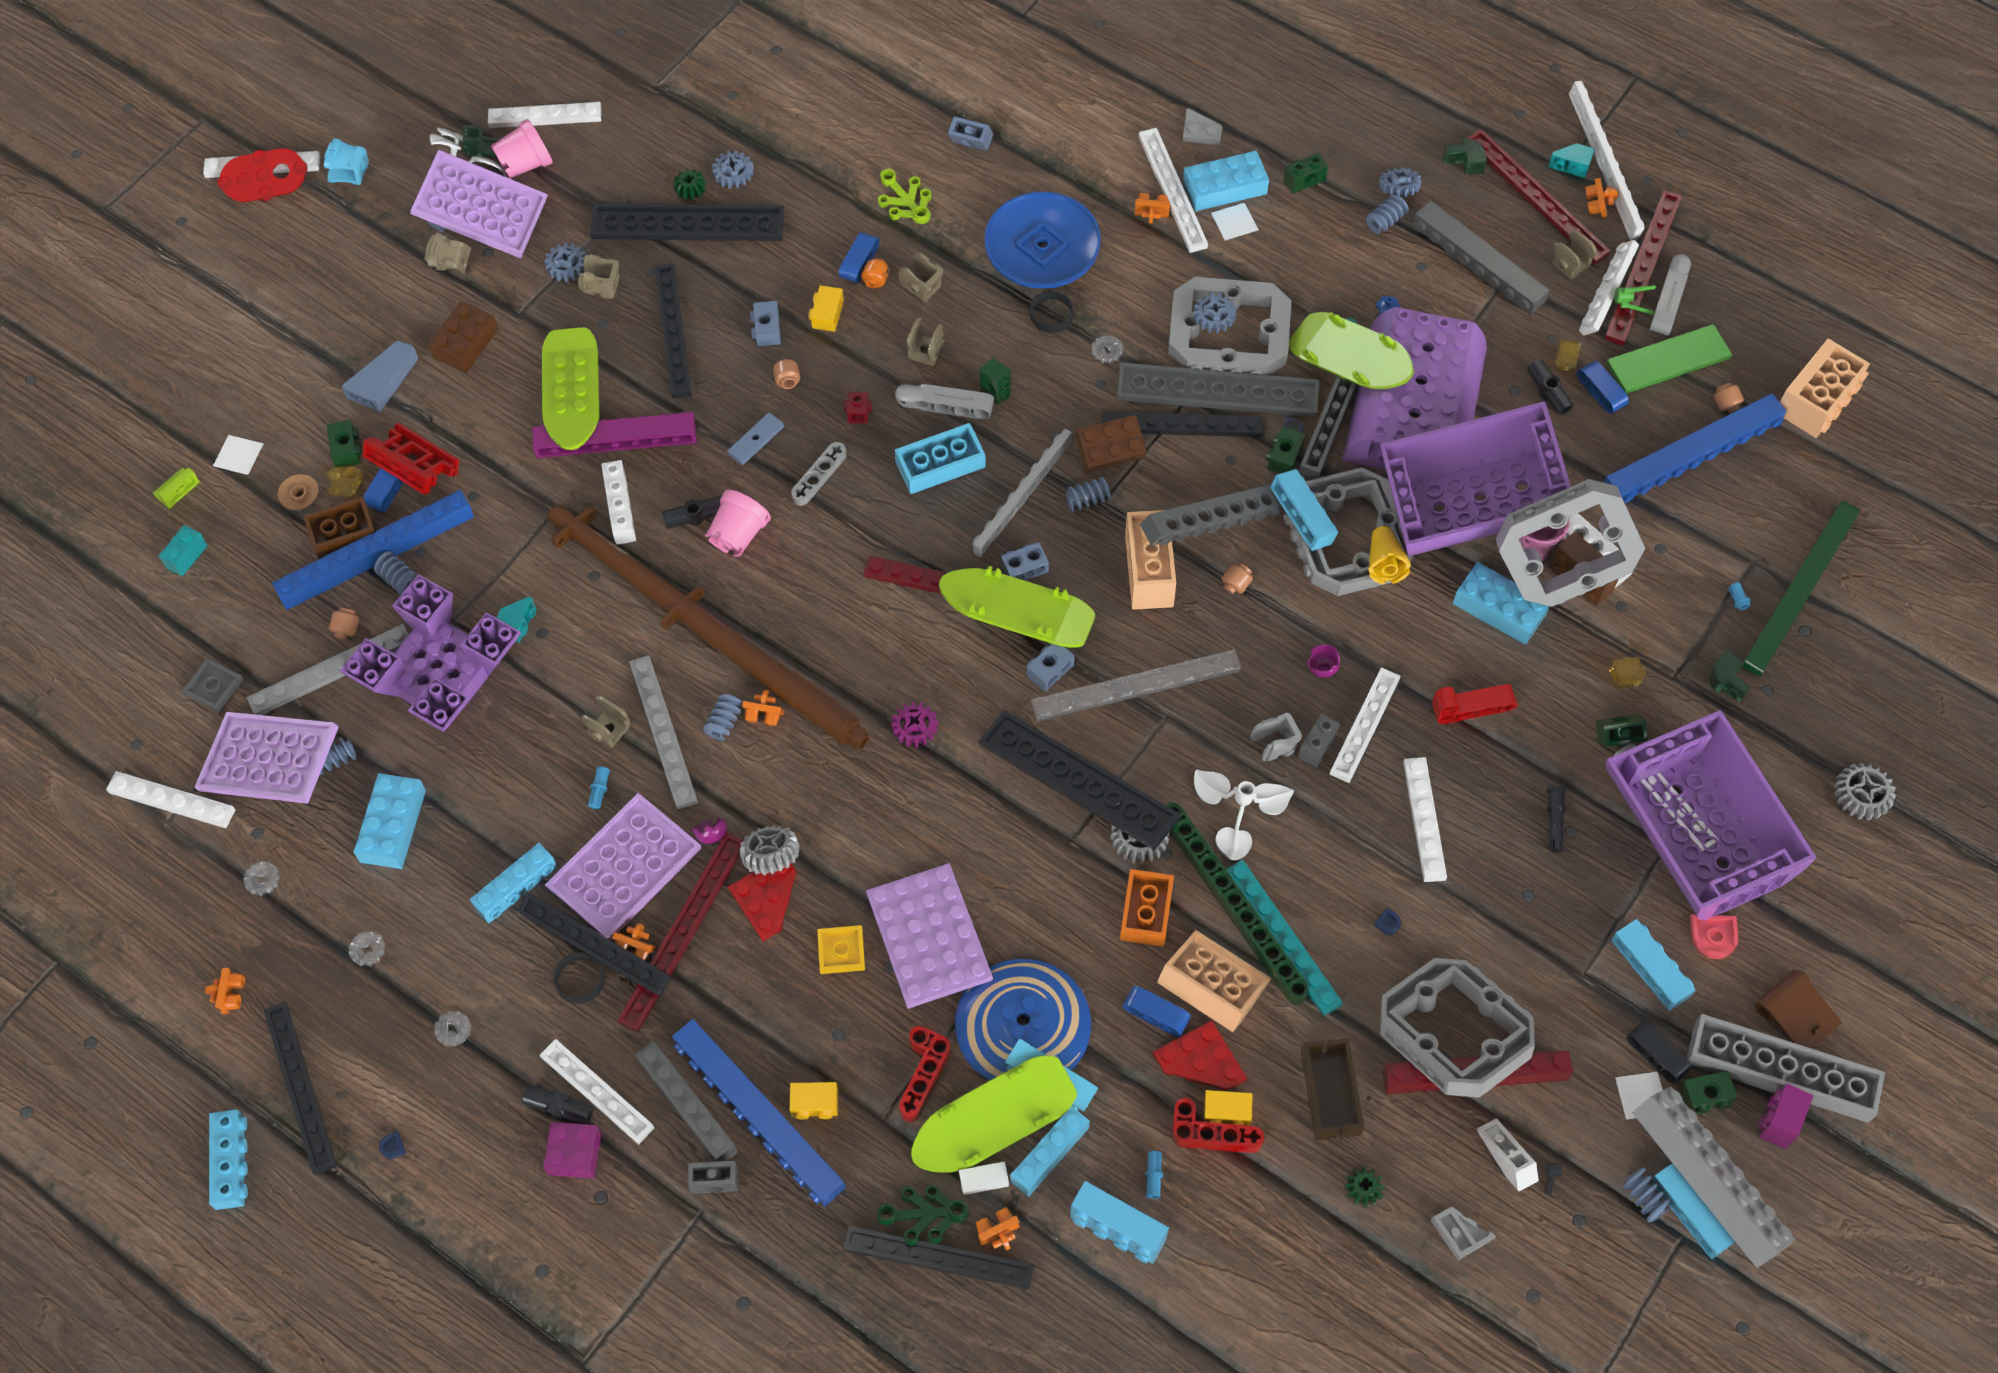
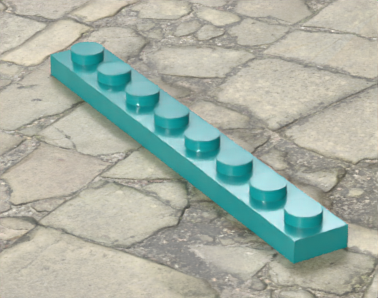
[1226,860,1343,1017]

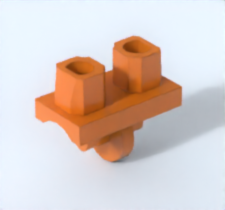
[1585,178,1619,218]
[1135,193,1170,224]
[742,690,784,726]
[612,923,656,960]
[205,968,245,1014]
[976,1207,1019,1251]

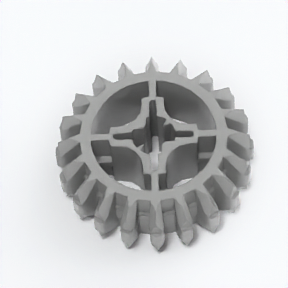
[1834,762,1896,821]
[740,824,799,875]
[1110,825,1170,864]

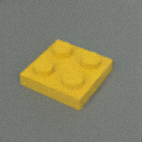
[817,925,865,974]

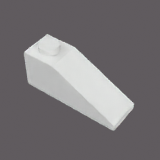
[1477,1118,1538,1191]

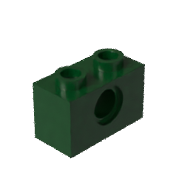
[1283,153,1328,194]
[980,357,1012,405]
[326,420,362,469]
[1266,427,1306,474]
[1596,714,1648,747]
[1678,1071,1737,1115]

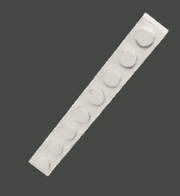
[1139,128,1208,253]

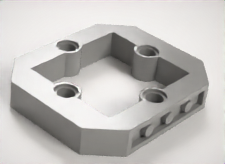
[1168,277,1291,375]
[1283,468,1414,596]
[1496,479,1645,607]
[1380,958,1535,1098]

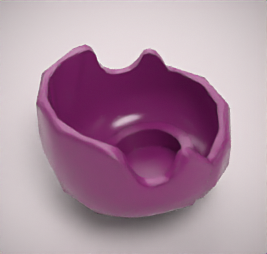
[1308,644,1340,678]
[691,817,727,844]

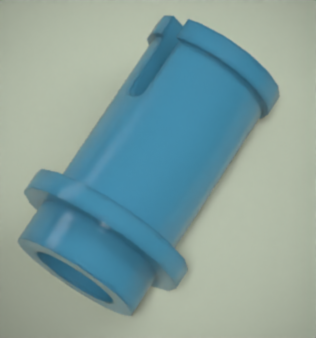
[1728,583,1751,611]

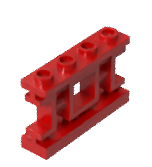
[362,423,459,495]

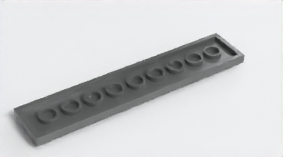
[1117,363,1319,417]

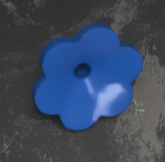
[1376,296,1401,314]

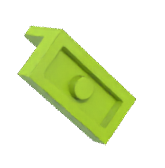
[153,467,200,509]

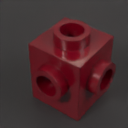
[844,391,872,424]

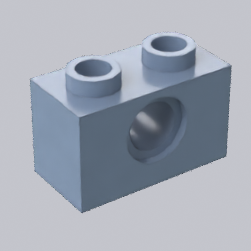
[948,116,993,151]
[750,301,781,346]
[1027,644,1074,692]

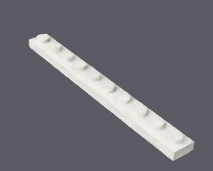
[1569,81,1644,241]

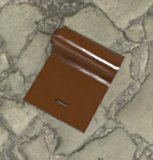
[1755,970,1842,1049]

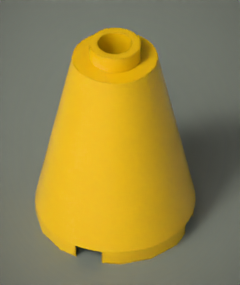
[1368,526,1411,584]

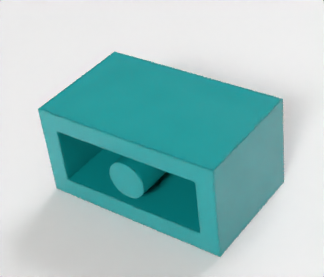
[158,525,208,577]

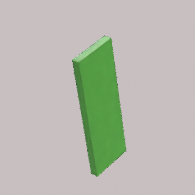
[1606,324,1732,394]

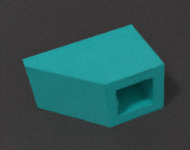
[1548,143,1595,178]
[497,597,536,643]

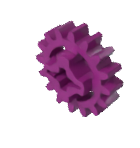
[891,702,938,748]

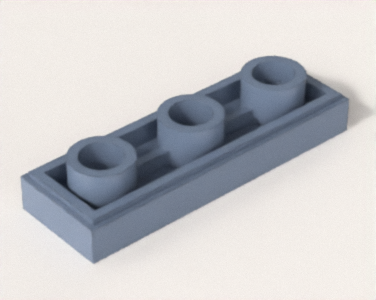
[727,413,784,466]

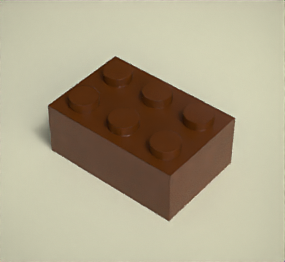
[428,301,498,373]
[1075,415,1147,473]
[303,497,376,559]
[1550,531,1619,607]

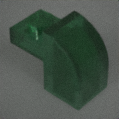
[462,124,501,158]
[1443,138,1487,175]
[1710,650,1751,702]

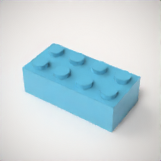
[1183,150,1269,211]
[895,423,986,494]
[1453,562,1550,645]
[354,773,426,869]
[1070,1181,1169,1264]

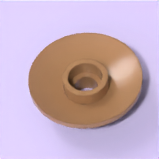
[278,474,319,510]

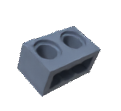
[1001,542,1049,581]

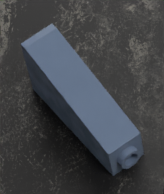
[342,341,418,412]

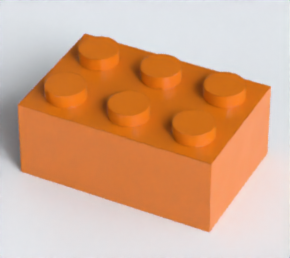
[1120,869,1174,947]

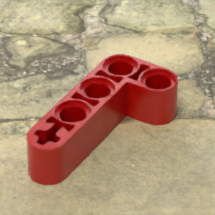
[1432,684,1518,724]
[899,1026,951,1122]
[1172,1098,1265,1153]

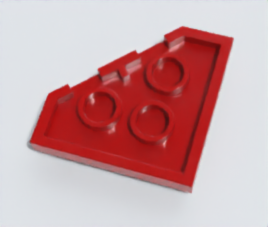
[728,864,797,942]
[1153,1021,1247,1091]

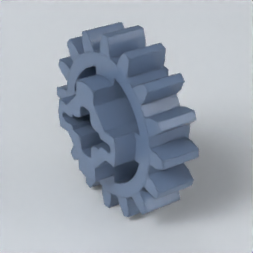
[712,150,754,189]
[1379,167,1421,197]
[544,242,586,282]
[1193,293,1237,333]

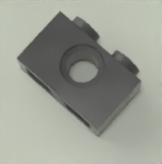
[1298,714,1340,768]
[688,1161,738,1194]

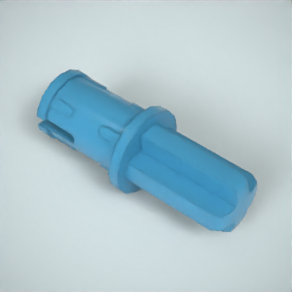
[588,766,610,810]
[1145,1150,1163,1199]

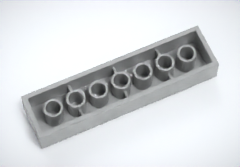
[1687,1014,1885,1123]
[1632,1087,1796,1268]

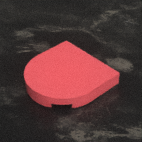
[1690,914,1738,959]

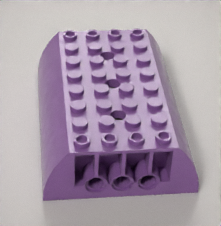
[1342,307,1487,470]
[1380,401,1571,556]
[1605,710,1817,920]

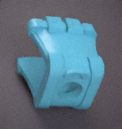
[324,138,369,185]

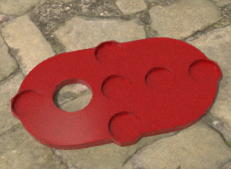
[217,148,308,202]

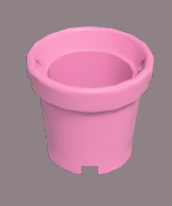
[491,119,553,179]
[705,490,771,557]
[1520,517,1569,561]

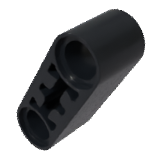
[1626,1021,1692,1084]

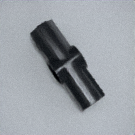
[1527,359,1574,416]
[662,496,721,529]
[522,1084,594,1125]

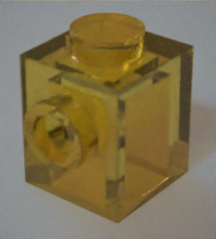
[1555,339,1581,371]
[1609,657,1646,689]

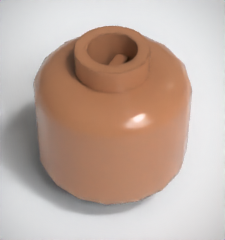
[773,359,800,389]
[1714,383,1744,414]
[1222,563,1253,594]
[329,608,359,640]

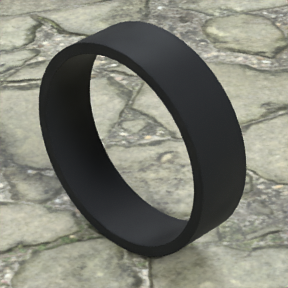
[1030,291,1073,333]
[553,952,605,1004]

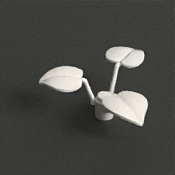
[429,128,506,176]
[1194,770,1294,860]

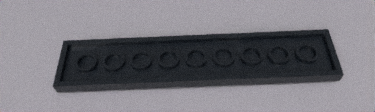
[590,203,785,241]
[978,710,1180,850]

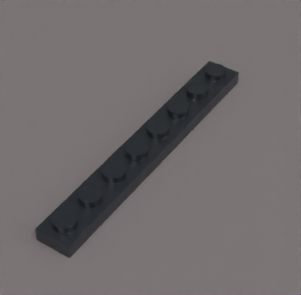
[655,264,692,399]
[1102,411,1263,437]
[517,892,672,996]
[264,1001,338,1176]
[843,1226,1034,1290]

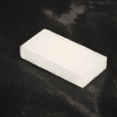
[959,1162,1009,1195]

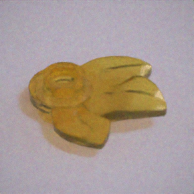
[326,466,364,499]

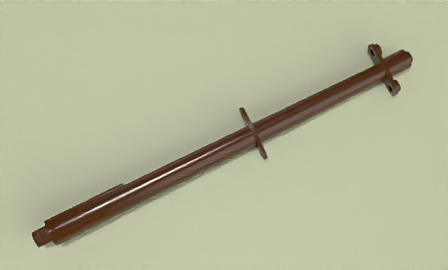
[548,505,870,750]

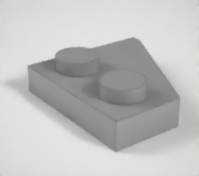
[1183,108,1222,145]
[1431,1206,1496,1261]

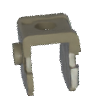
[1551,230,1597,280]
[425,232,471,274]
[899,252,943,302]
[578,254,619,299]
[906,318,945,366]
[581,696,630,748]

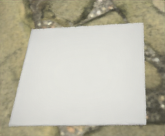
[1211,203,1258,240]
[213,435,263,475]
[1615,1072,1663,1120]

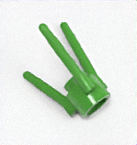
[1614,285,1656,315]

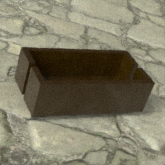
[1300,1038,1364,1140]

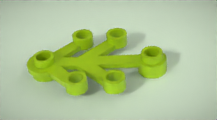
[878,169,932,224]

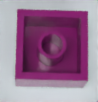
[1758,1083,1814,1149]
[543,1122,601,1179]

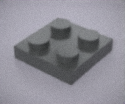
[182,658,244,713]

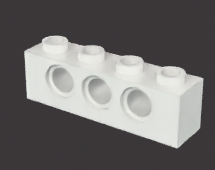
[601,460,636,545]
[1560,513,1632,588]

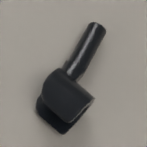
[1545,1163,1562,1196]

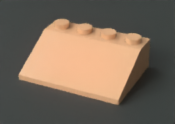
[1157,930,1271,1032]

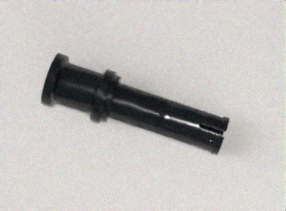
[1546,786,1567,853]

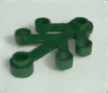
[877,1185,969,1245]

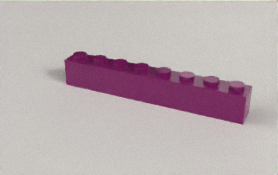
[532,412,697,458]

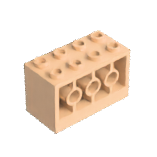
[1780,338,1870,438]
[1125,510,1176,609]

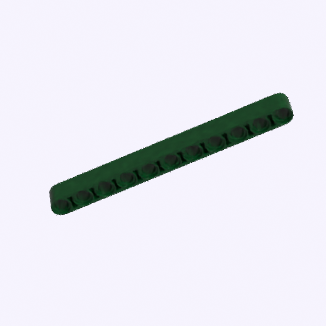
[1741,500,1861,677]
[1166,802,1309,1005]

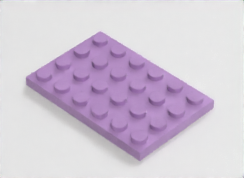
[410,150,548,258]
[195,712,339,804]
[545,793,702,940]
[866,863,993,1009]

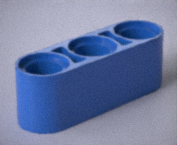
[839,232,880,283]
[1576,361,1629,414]
[364,468,404,512]
[1122,986,1191,1037]

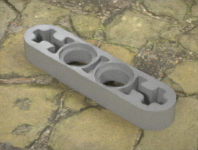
[791,442,846,505]

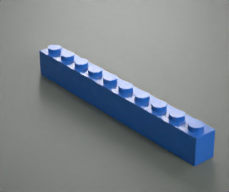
[1604,394,1787,503]
[272,489,474,610]
[672,1019,845,1207]

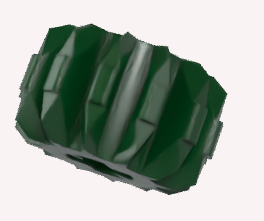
[673,169,706,201]
[1344,1166,1385,1208]

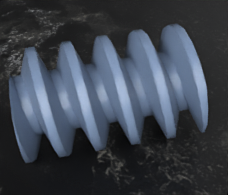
[1366,195,1409,235]
[1066,477,1111,512]
[374,551,416,595]
[703,694,743,741]
[320,735,357,775]
[1623,1167,1672,1222]

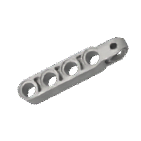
[1649,254,1691,336]
[895,384,994,419]

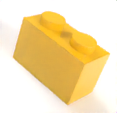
[809,285,844,332]
[790,1082,838,1120]
[1204,1090,1252,1126]

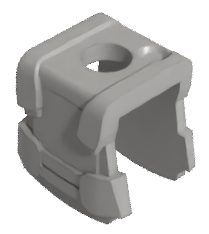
[1250,713,1302,762]

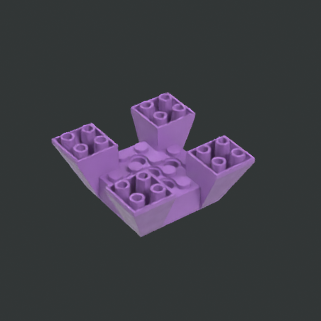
[340,574,521,732]

